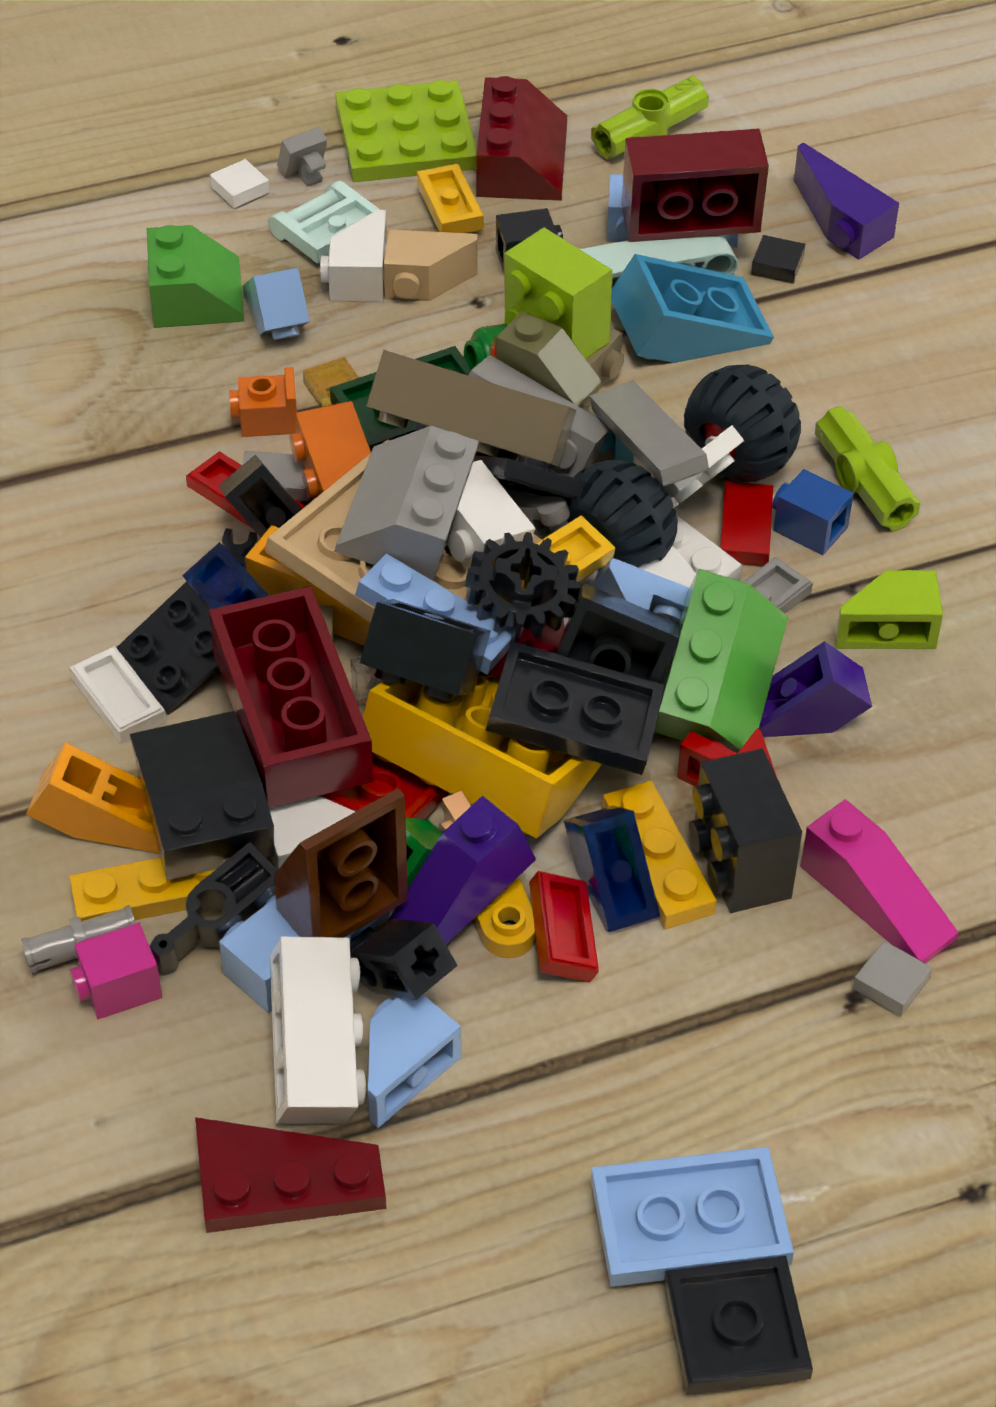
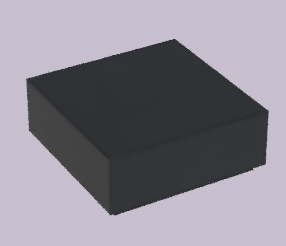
[751,235,806,283]

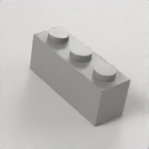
[468,355,611,477]

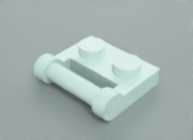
[268,180,380,264]

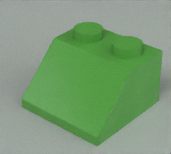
[147,225,244,328]

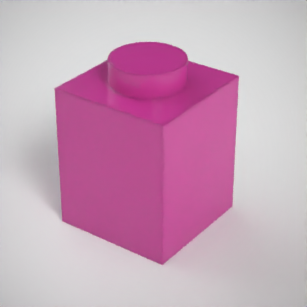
[69,922,162,1020]

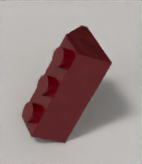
[476,76,568,201]

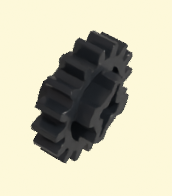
[465,532,581,638]

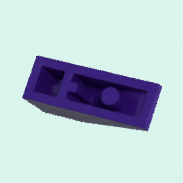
[794,142,899,260]
[388,796,537,945]

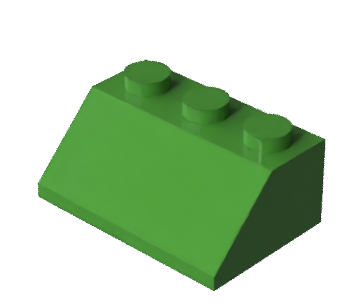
[654,569,788,753]

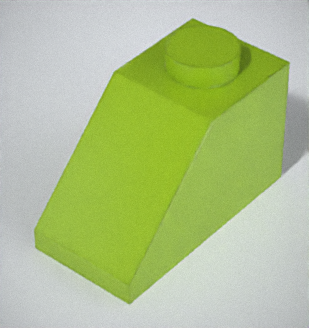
[835,570,943,649]

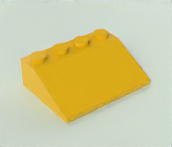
[363,676,602,839]

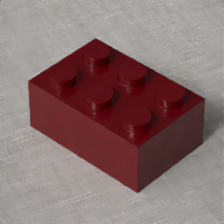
[621,128,769,242]

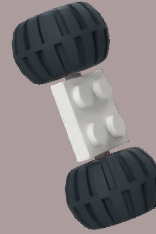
[561,364,801,574]

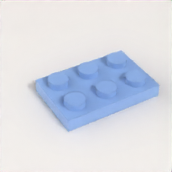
[591,1147,794,1287]

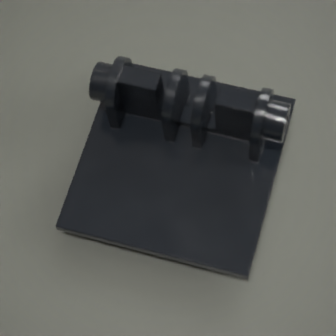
[116,581,221,715]

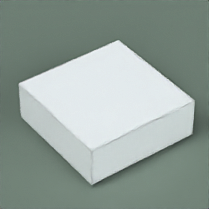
[210,159,270,208]

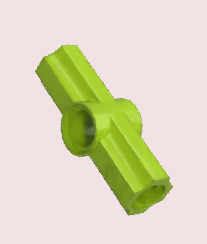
[591,75,709,160]
[815,406,920,531]

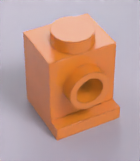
[229,367,297,437]

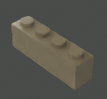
[366,350,577,466]

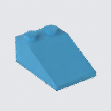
[611,254,774,363]

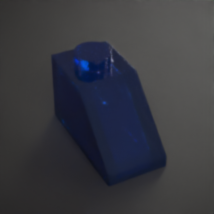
[563,805,660,932]

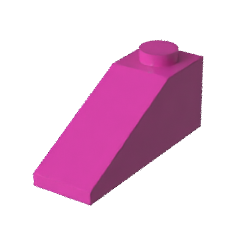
[800,799,959,964]

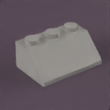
[334,426,479,581]

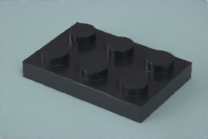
[486,641,665,775]

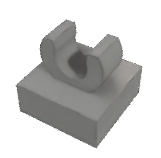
[277,127,328,186]

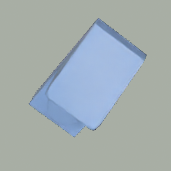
[595,558,689,623]

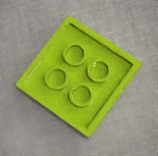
[335,80,477,182]

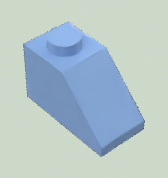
[242,268,310,340]
[368,995,461,1128]

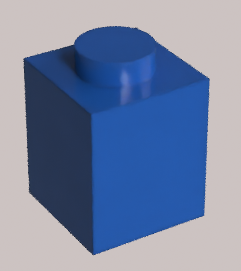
[772,469,854,555]

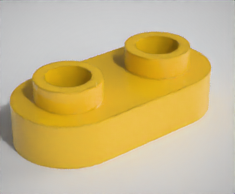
[473,877,536,958]

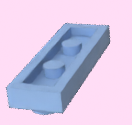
[355,553,516,675]

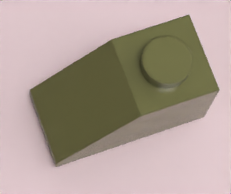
[496,311,601,409]

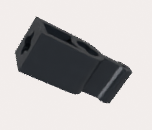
[150,842,277,976]
[350,919,458,1000]

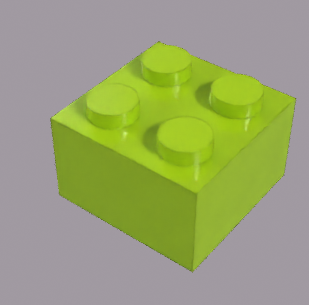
[504,228,613,359]

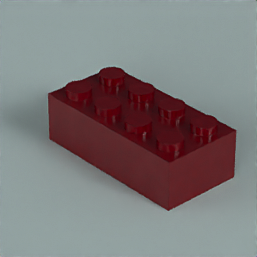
[209,586,374,808]

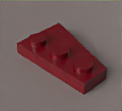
[195,1117,387,1233]

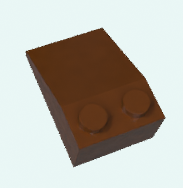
[273,788,408,938]

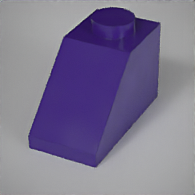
[759,641,873,737]

